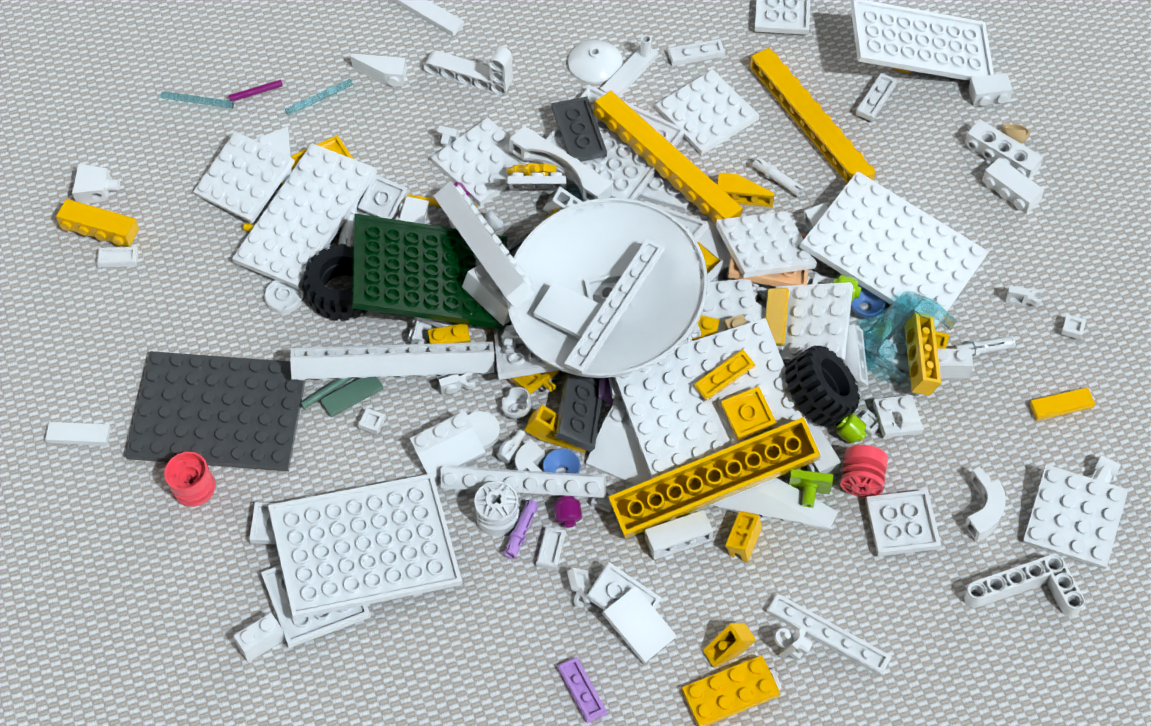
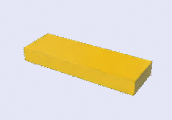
[766,287,789,346]
[694,349,756,402]
[1030,387,1095,421]

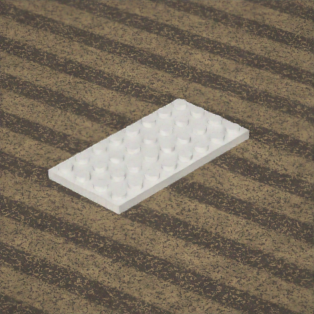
[850,0,994,81]
[232,143,377,289]

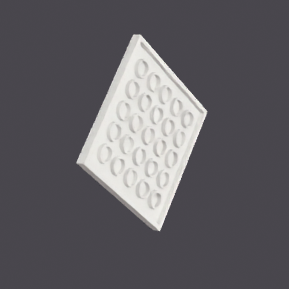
[532,85,686,200]

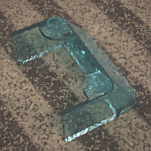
[863,291,957,385]

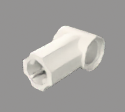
[1091,455,1121,483]

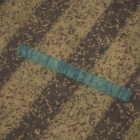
[285,79,353,115]
[161,91,234,108]

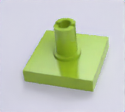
[789,469,834,508]

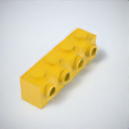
[56,199,139,247]

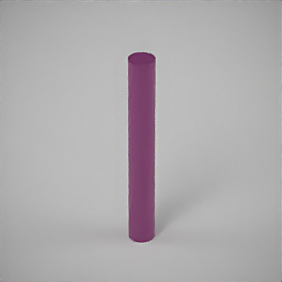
[228,79,283,102]

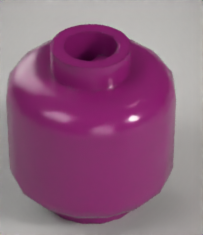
[554,496,582,528]

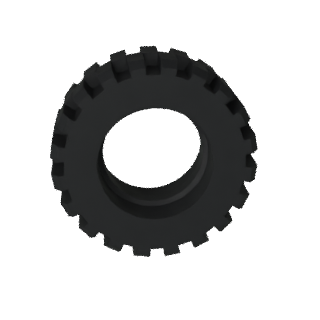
[303,244,368,321]
[785,345,860,427]

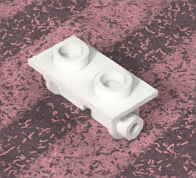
[408,317,432,344]

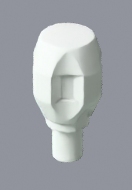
[497,430,526,464]

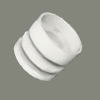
[474,481,520,537]

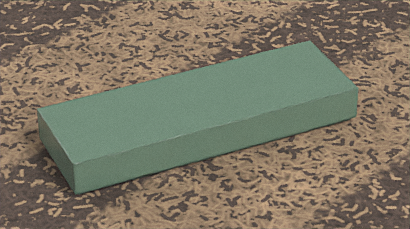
[321,377,383,418]

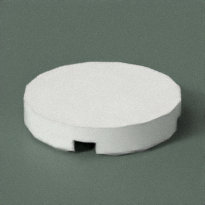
[265,280,304,314]
[468,411,500,449]

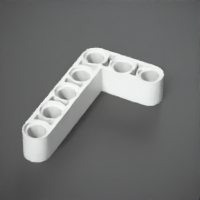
[424,47,513,96]
[964,554,1085,618]

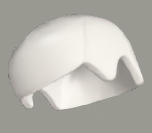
[502,387,532,419]

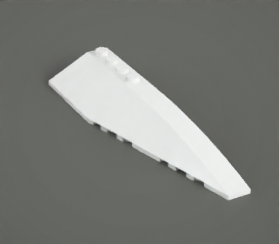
[586,405,838,530]

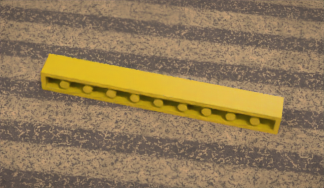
[750,47,876,184]
[593,90,743,225]

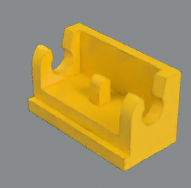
[725,511,762,562]

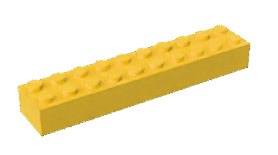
[608,417,821,539]

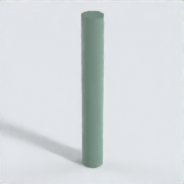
[300,377,354,410]

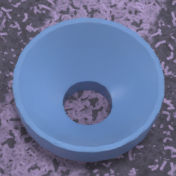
[851,286,886,318]
[543,449,581,474]

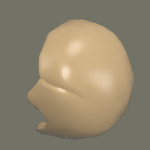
[1001,123,1030,144]

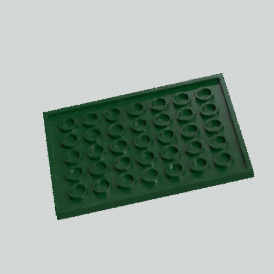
[352,214,511,329]

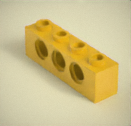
[904,312,941,396]

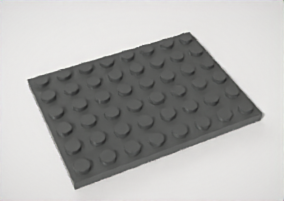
[125,351,306,472]

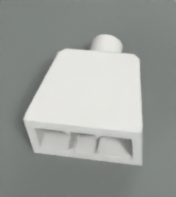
[72,164,120,204]

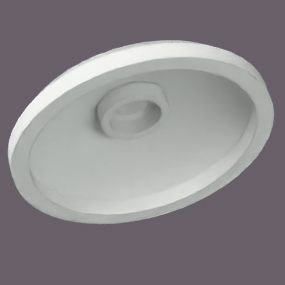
[568,40,622,85]

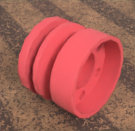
[840,445,888,497]
[164,452,216,507]

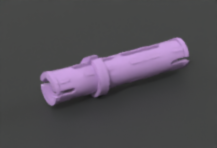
[503,500,539,559]

